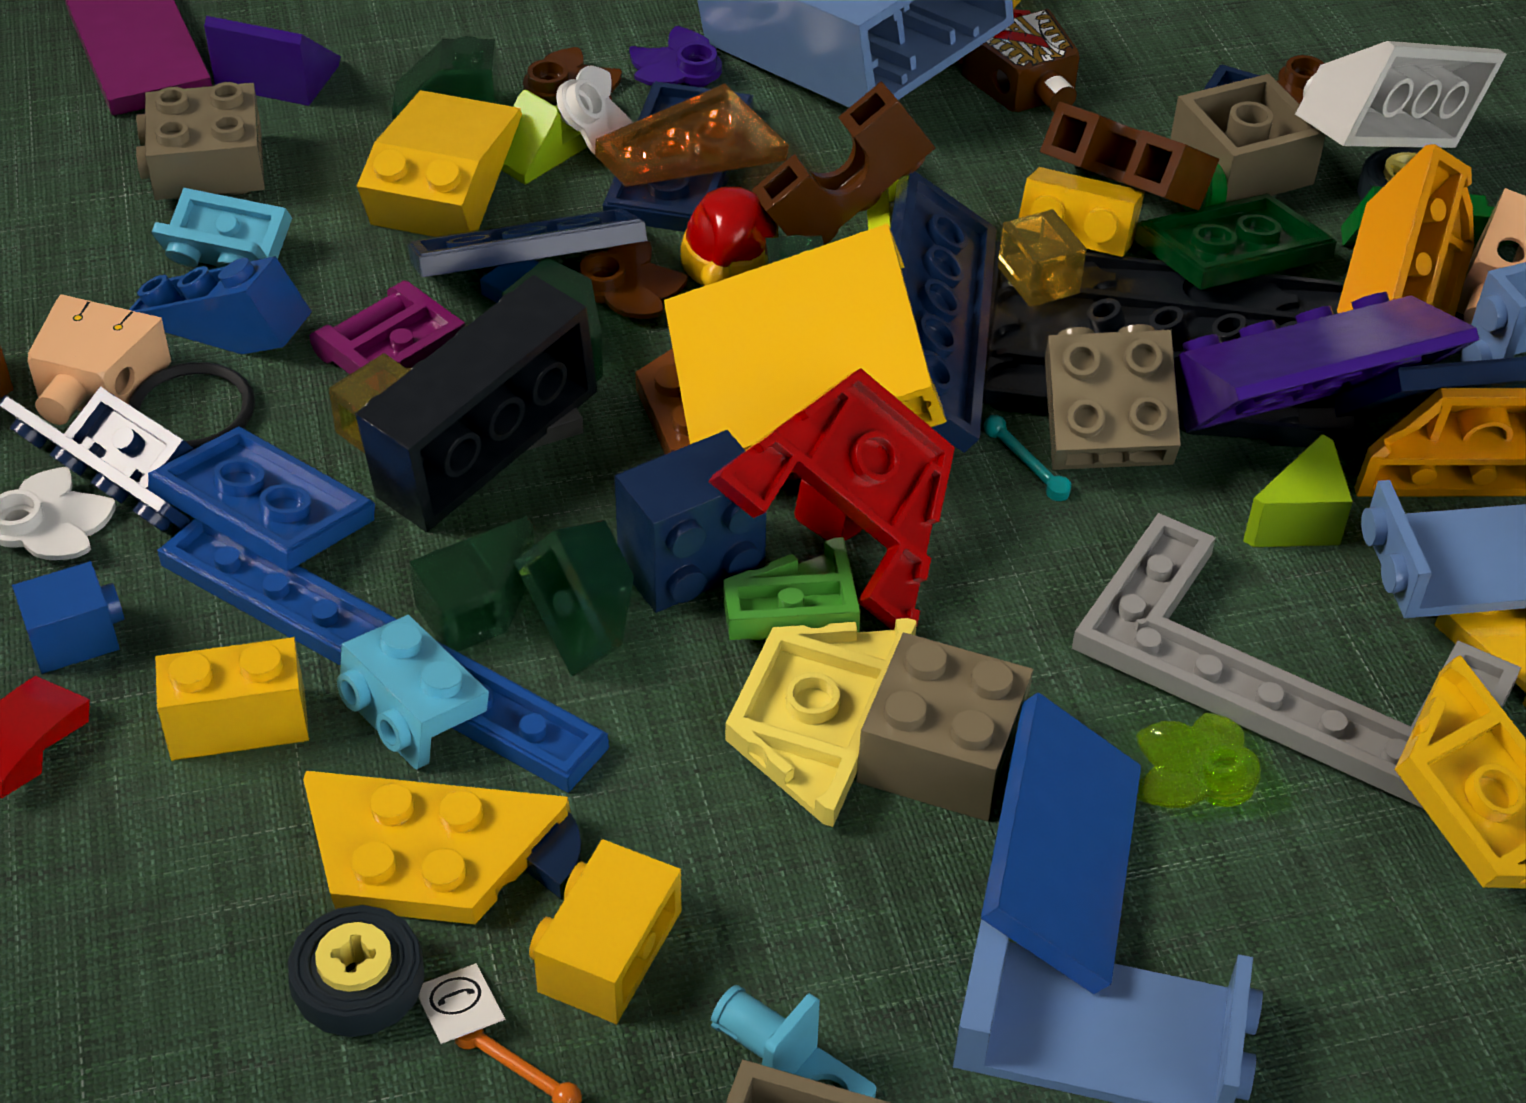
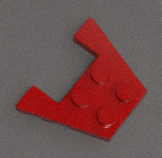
[709,368,955,630]

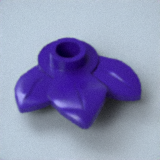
[629,26,722,87]

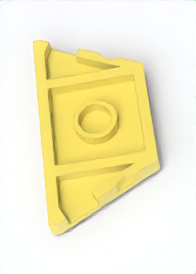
[725,618,917,827]

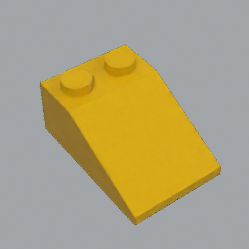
[357,90,522,237]

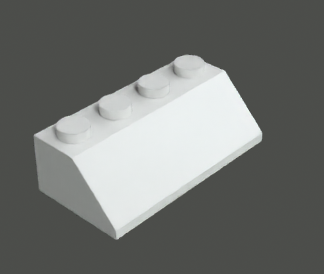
[1295,41,1507,148]

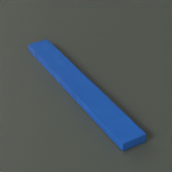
[157,519,609,793]

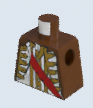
[962,9,1080,113]

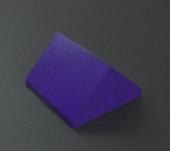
[204,16,341,106]

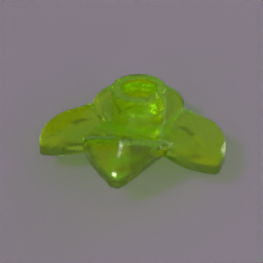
[1136,713,1261,809]

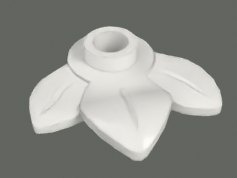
[556,66,635,166]
[0,467,116,560]

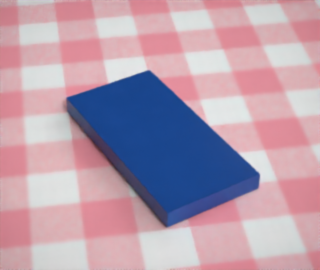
[981,692,1141,994]

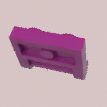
[310,280,466,395]

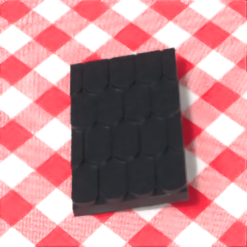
[983,241,1366,451]

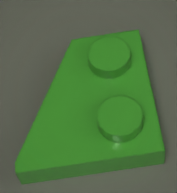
[723,537,860,640]

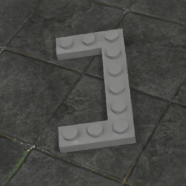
[1072,513,1521,809]

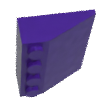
[1174,292,1480,433]

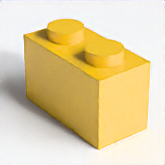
[1015,167,1145,257]
[155,637,309,761]
[529,839,682,1024]

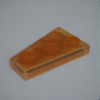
[595,84,789,187]

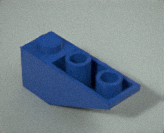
[129,256,312,354]

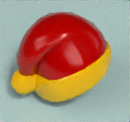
[680,187,779,286]

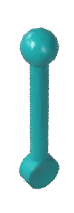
[983,415,1071,501]

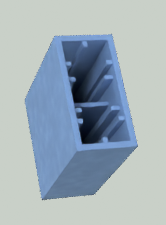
[697,0,1014,108]

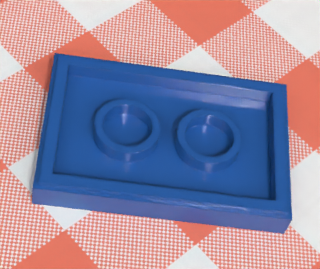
[148,426,375,572]

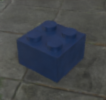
[615,430,767,613]

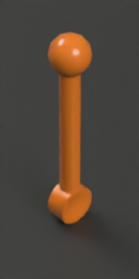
[454,1029,582,1103]

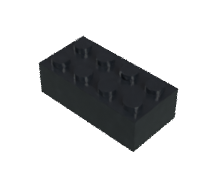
[355,274,597,532]

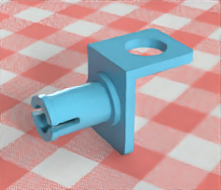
[710,985,876,1098]

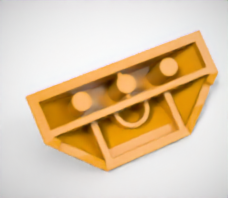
[1337,144,1474,317]
[1355,388,1526,497]

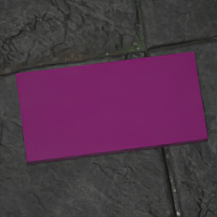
[65,0,212,116]

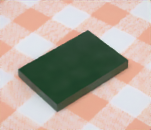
[1134,193,1337,290]

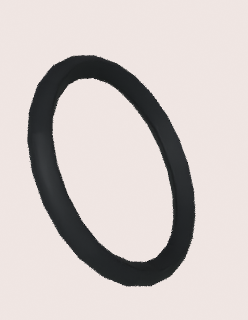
[128,362,255,449]

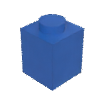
[12,561,125,674]

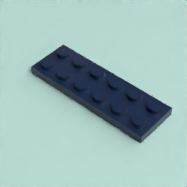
[890,171,997,453]

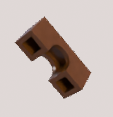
[752,81,935,252]
[1040,101,1220,211]

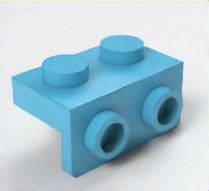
[151,188,292,268]
[337,614,489,770]

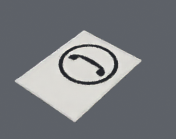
[418,963,506,1044]

